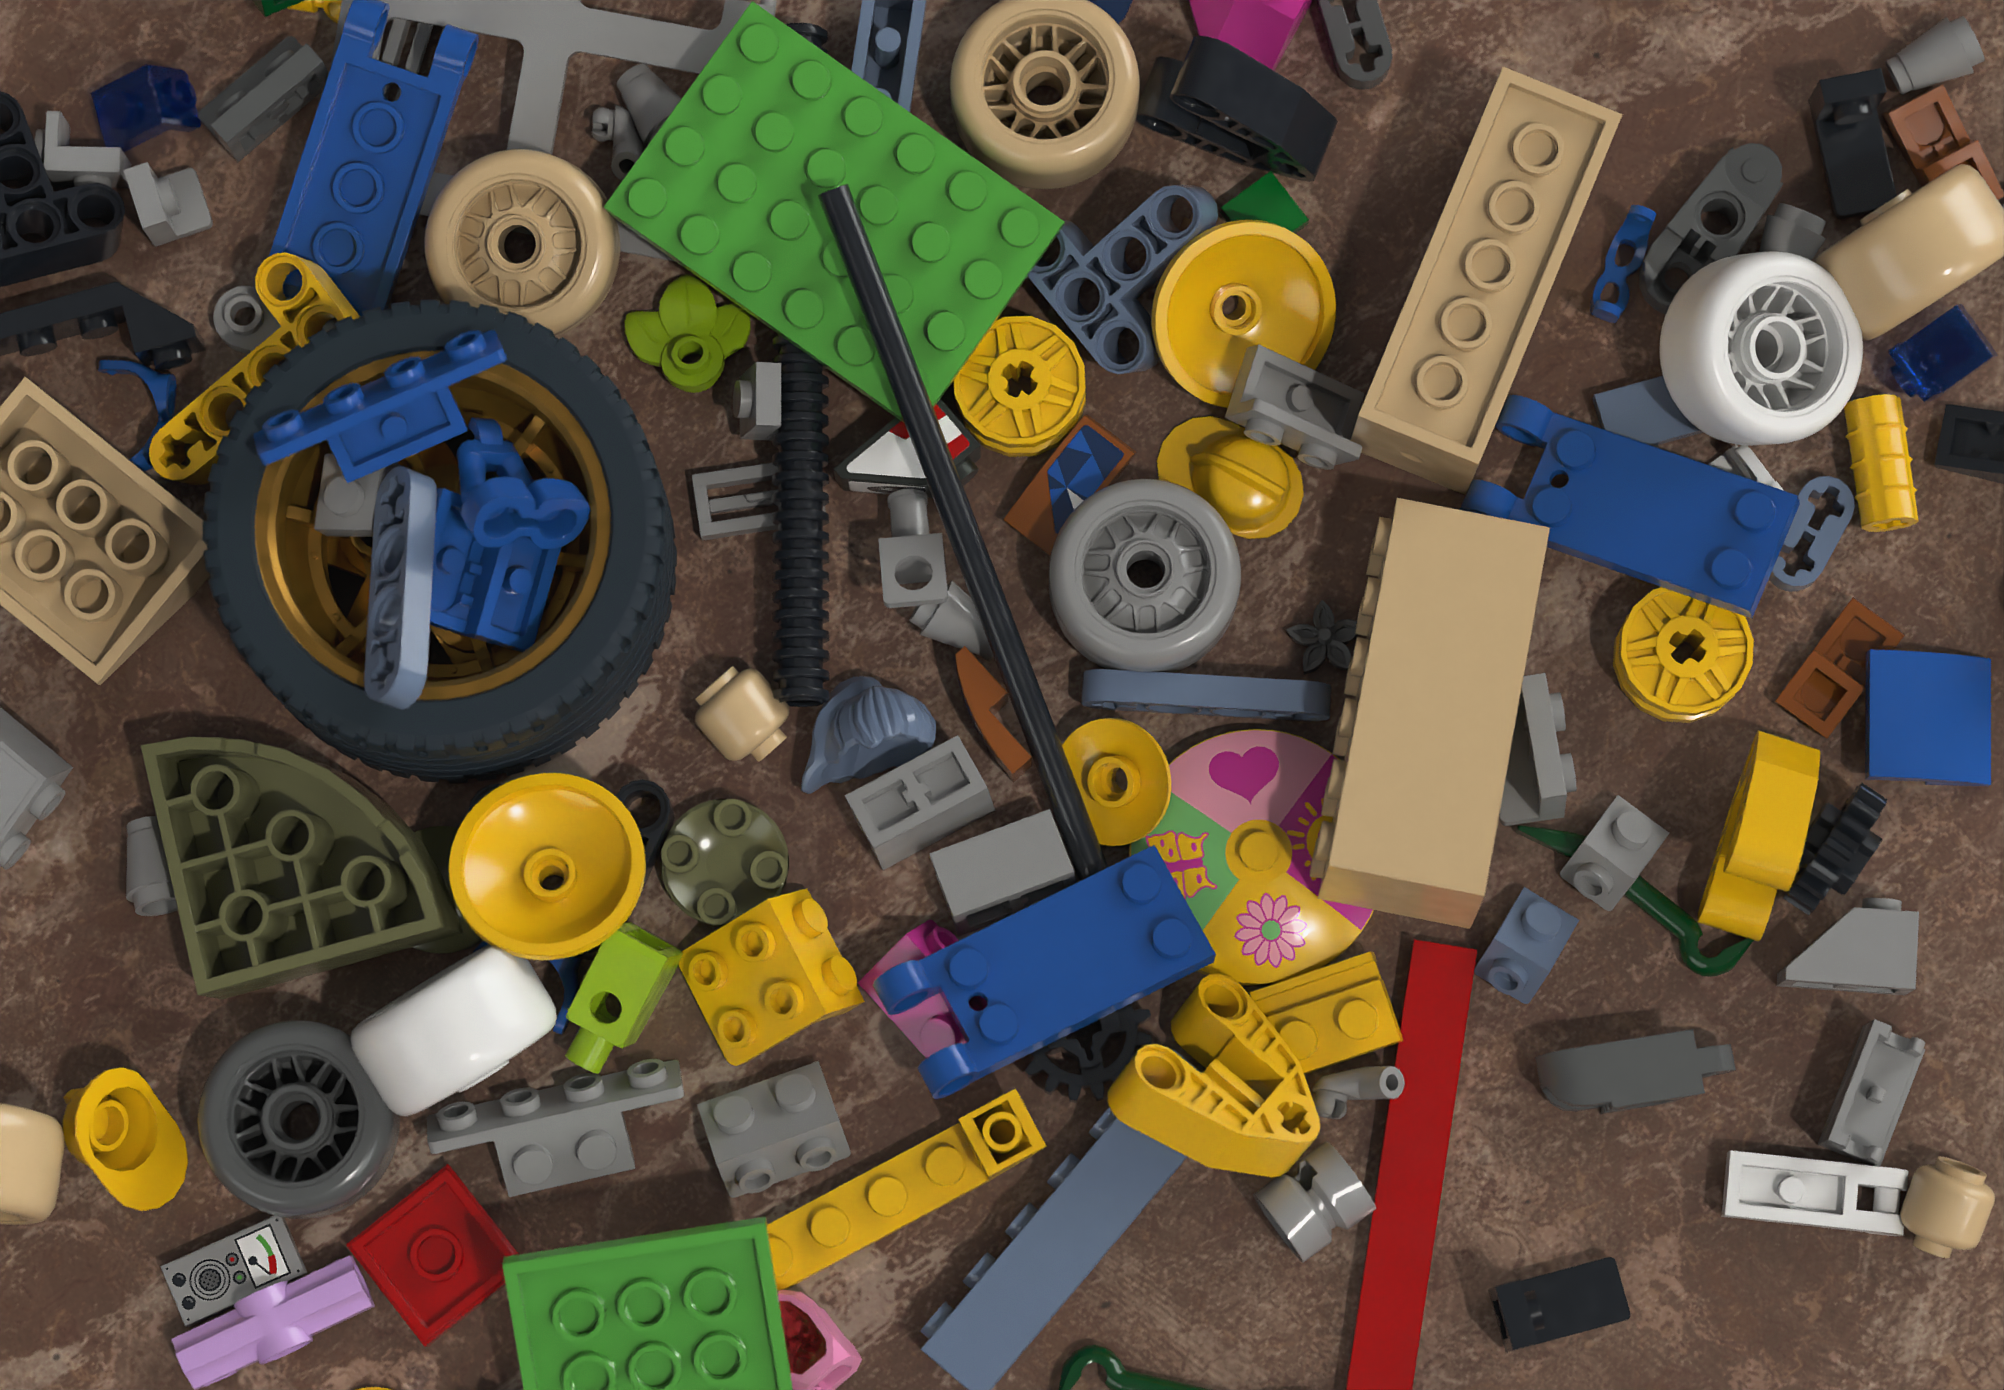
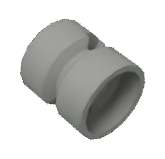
[1253,1141,1376,1263]

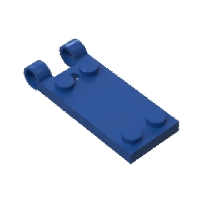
[269,0,479,317]
[1459,395,1800,618]
[873,845,1216,1099]

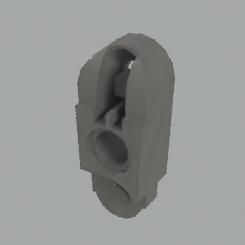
[1639,143,1783,315]
[1535,1029,1736,1114]

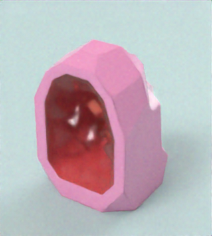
[778,1290,862,1390]

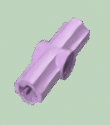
[171,1255,375,1390]

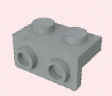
[1225,344,1365,470]
[1499,673,1577,826]
[697,1061,851,1198]

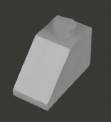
[1777,898,1919,996]

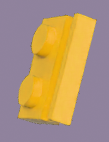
[1249,951,1404,1074]

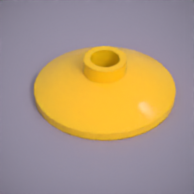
[1062,718,1172,846]

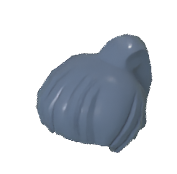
[801,676,936,794]

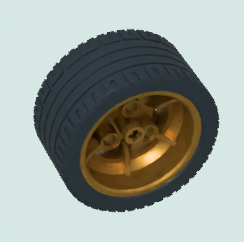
[202,300,677,783]

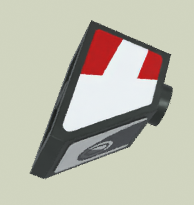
[834,399,981,498]

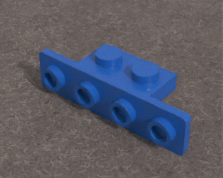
[253,330,507,484]

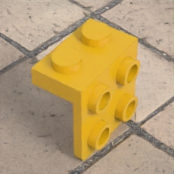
[678,888,865,1066]

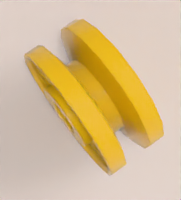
[954,316,1086,457]
[1613,587,1754,723]

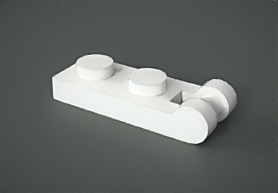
[1721,1150,1909,1236]

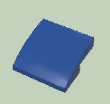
[430,488,561,652]
[1865,649,1991,787]

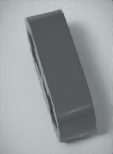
[1317,0,1393,90]

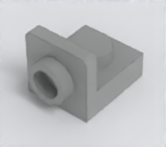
[124,162,213,247]

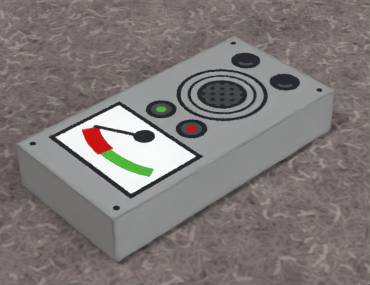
[160,1216,308,1327]

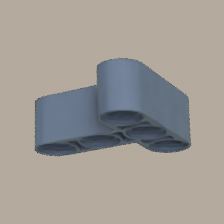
[1028,185,1218,374]

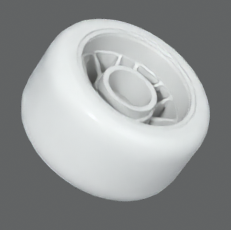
[1659,251,1863,446]
[351,944,557,1116]

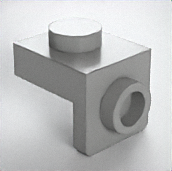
[35,111,131,188]
[733,362,781,441]
[314,454,401,537]
[1560,795,1669,911]

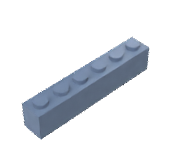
[920,1050,1202,1390]

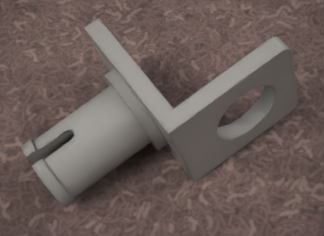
[878,489,948,608]

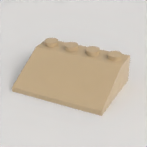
[0,377,210,685]

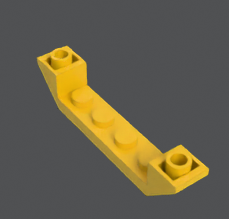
[767,1088,1046,1290]

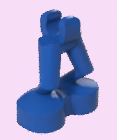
[456,418,590,550]

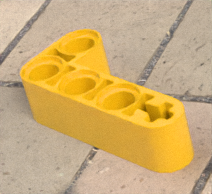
[149,252,360,485]

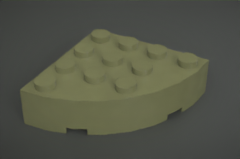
[141,737,464,999]

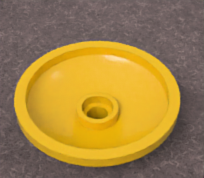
[1151,220,1336,408]
[449,773,646,960]

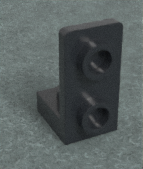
[1808,68,1897,219]
[1488,1257,1631,1353]

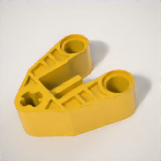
[1697,730,1821,942]
[1107,973,1320,1177]

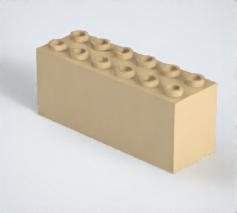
[1351,67,1623,495]
[1310,498,1550,929]

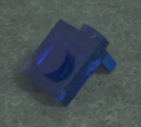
[91,64,201,152]
[1888,304,1998,402]

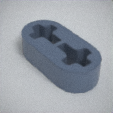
[1769,476,1855,592]

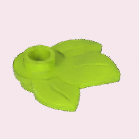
[624,275,751,393]

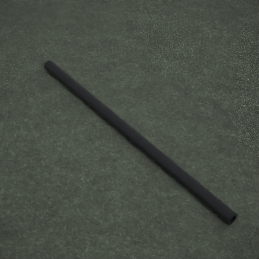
[818,184,1108,881]

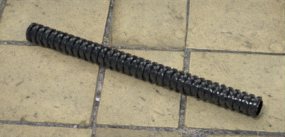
[772,23,830,707]

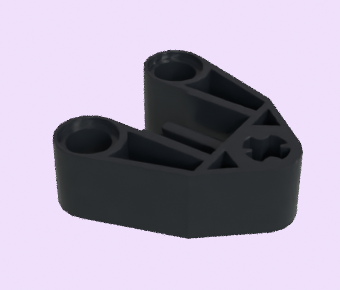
[1135,35,1338,182]

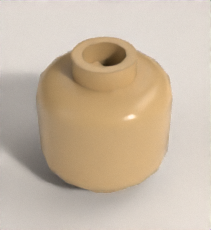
[695,666,789,762]
[1900,1156,1995,1258]

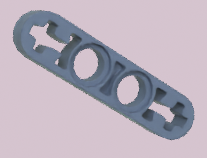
[364,466,437,710]
[1081,669,1332,721]

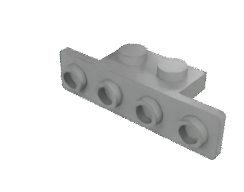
[427,1059,684,1197]

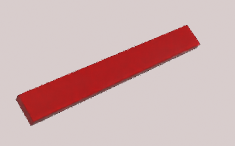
[1345,939,1478,1390]

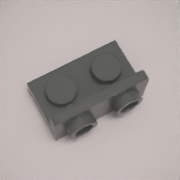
[198,36,329,163]

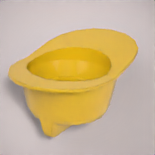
[1157,416,1304,539]
[62,1067,188,1211]

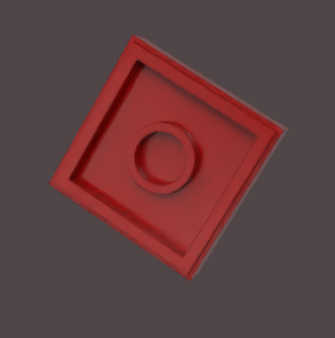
[346,1164,519,1347]

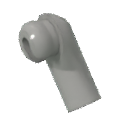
[592,105,645,180]
[1311,1066,1405,1119]

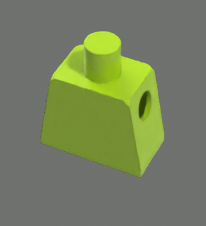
[565,922,683,1074]

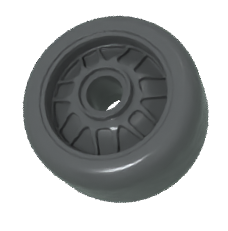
[198,1020,400,1219]

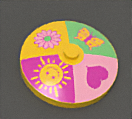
[1129,729,1374,986]

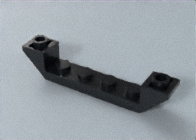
[0,282,206,370]

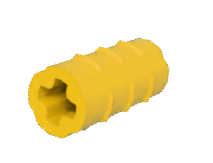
[1844,394,1919,532]

